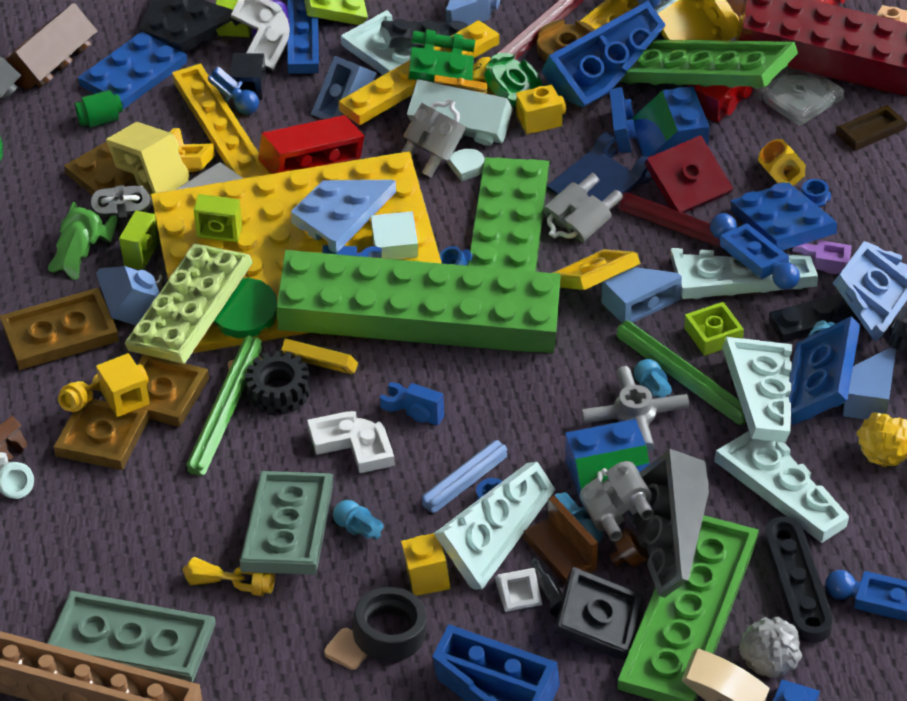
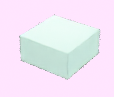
[371,211,418,259]

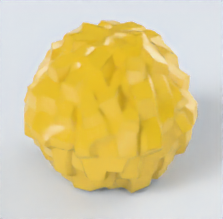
[856,412,907,467]

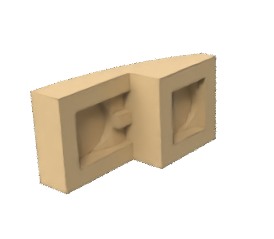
[681,648,770,701]

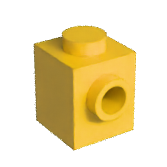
[516,84,566,135]
[96,353,150,417]
[401,533,451,596]

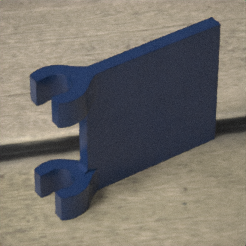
[547,132,653,201]

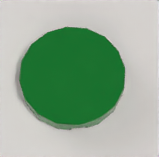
[484,53,542,107]
[213,277,277,338]

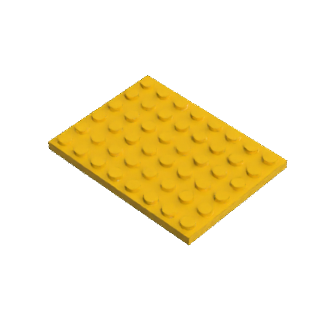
[151,151,442,353]

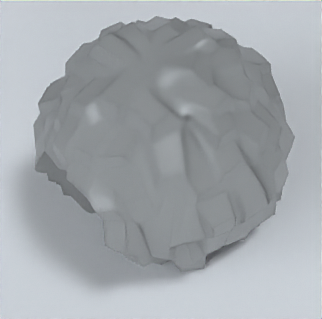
[739,617,802,678]

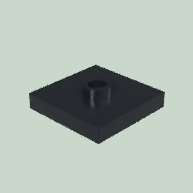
[554,567,643,660]

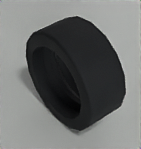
[352,587,427,662]

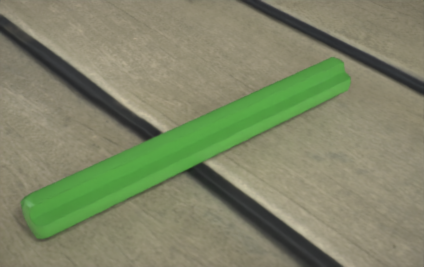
[617,321,746,425]
[186,336,262,476]

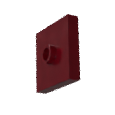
[644,135,734,213]

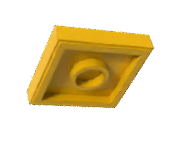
[553,249,641,290]

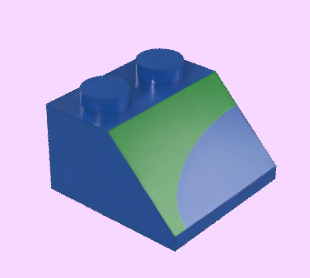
[631,86,709,158]
[565,419,650,508]

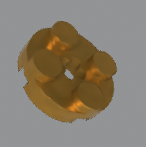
[537,20,594,62]

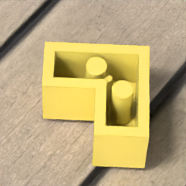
[106,122,189,205]

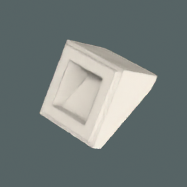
[495,568,542,612]

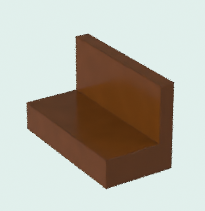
[524,495,598,585]

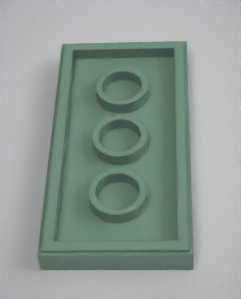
[240,471,333,575]
[47,591,216,682]

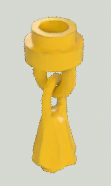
[58,374,100,412]
[183,557,275,597]

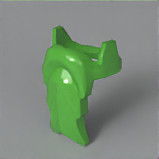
[48,202,118,281]

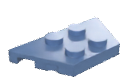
[291,180,396,253]
[833,241,907,342]

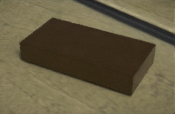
[835,105,907,151]

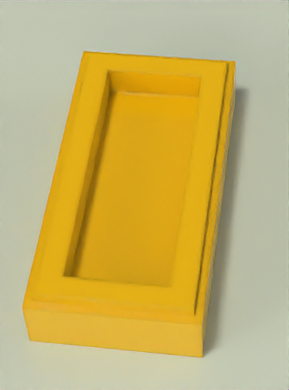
[281,339,358,375]

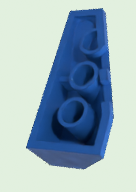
[541,1,666,108]

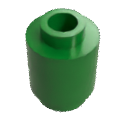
[74,90,123,128]

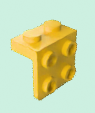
[657,0,739,41]

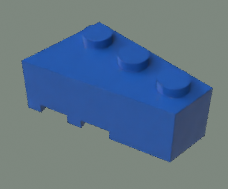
[432,624,560,701]

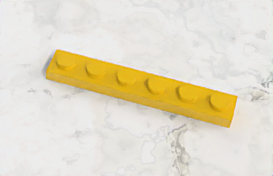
[339,20,499,125]
[172,63,270,179]

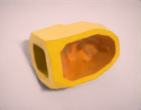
[758,139,806,186]

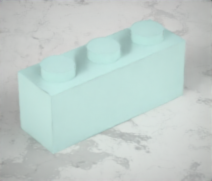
[407,79,513,146]

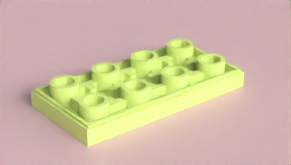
[125,243,253,364]

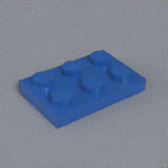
[78,31,187,109]
[730,182,837,250]
[789,317,860,425]

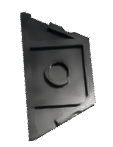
[139,0,242,53]

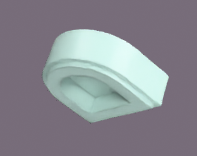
[447,149,484,182]

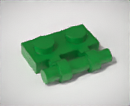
[408,29,475,83]

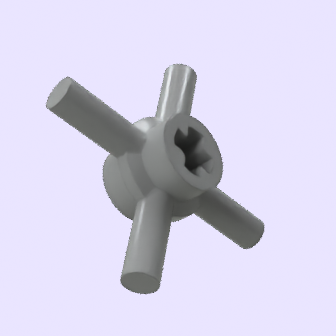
[581,366,689,452]

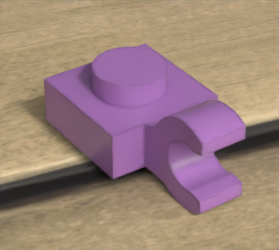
[792,240,852,274]

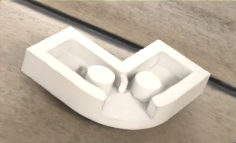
[231,0,290,71]
[307,411,395,473]

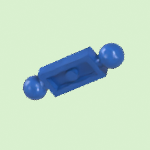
[710,213,800,290]
[825,570,907,621]

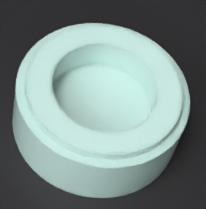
[0,462,34,499]

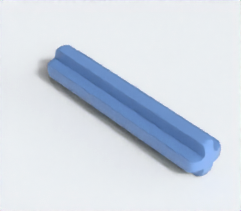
[422,440,507,513]

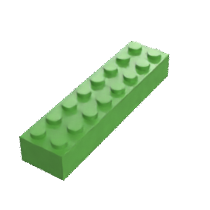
[277,250,561,353]

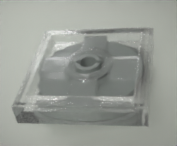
[754,67,845,126]

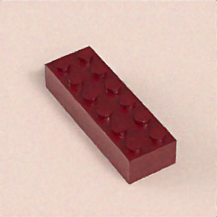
[736,0,907,96]

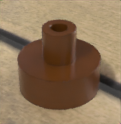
[609,528,649,568]

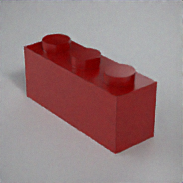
[258,115,364,174]

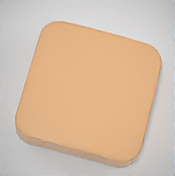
[324,628,367,670]

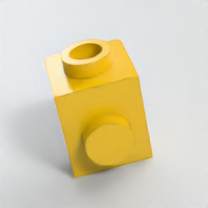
[170,128,215,172]

